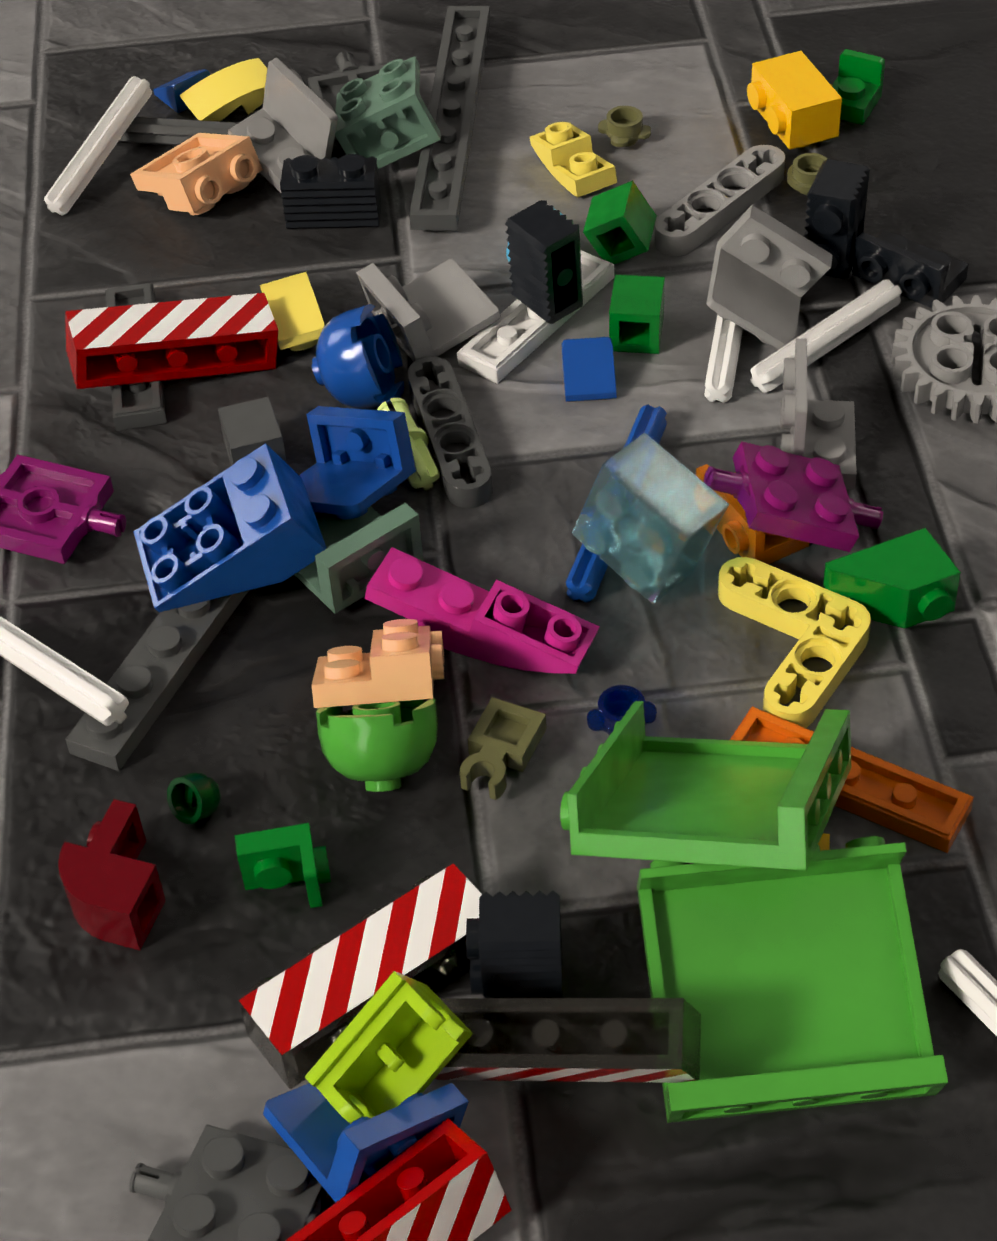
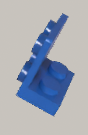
[263,1083,469,1202]

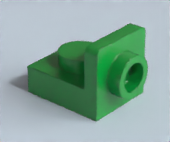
[832,49,885,125]
[235,823,331,908]

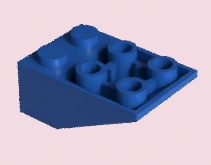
[133,443,327,612]

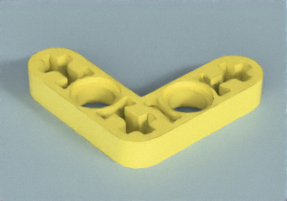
[718,557,871,728]

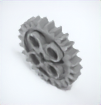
[891,295,997,424]

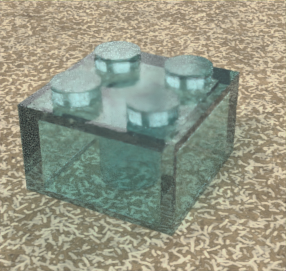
[572,433,729,605]

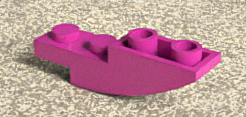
[365,547,600,674]

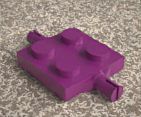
[703,441,883,552]
[0,454,126,564]

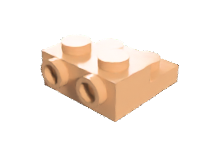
[130,133,263,216]
[312,619,444,708]

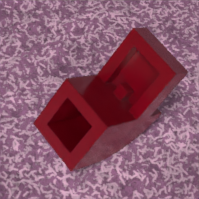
[58,799,166,951]

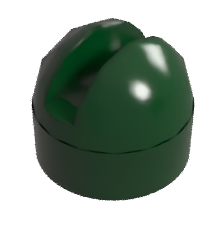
[167,773,221,824]

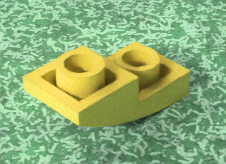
[179,58,267,122]
[530,122,617,198]
[260,272,325,351]

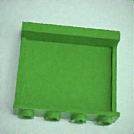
[560,701,851,871]
[637,836,948,1123]

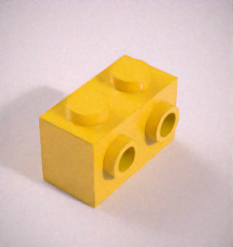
[747,51,842,150]

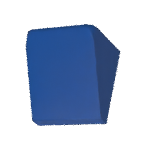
[153,69,210,113]
[561,337,617,402]

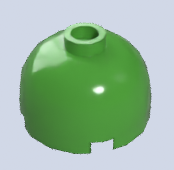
[316,698,438,792]

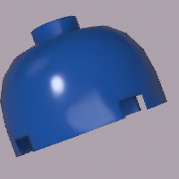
[312,304,404,409]

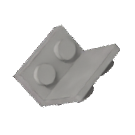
[228,57,338,193]
[706,205,833,350]
[356,259,501,362]
[780,338,857,489]

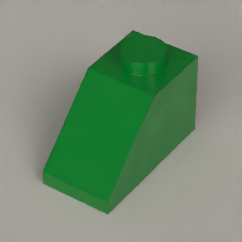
[823,528,961,629]

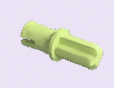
[377,398,440,490]

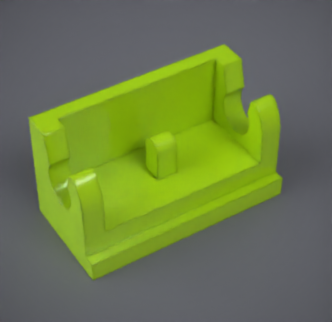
[305,971,473,1124]

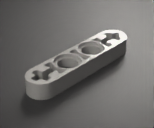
[655,145,785,256]

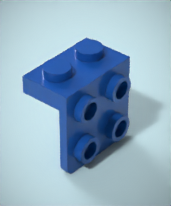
[299,406,416,520]

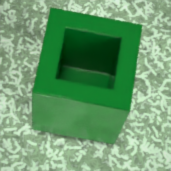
[583,180,657,264]
[609,274,665,354]

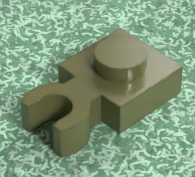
[460,697,547,800]

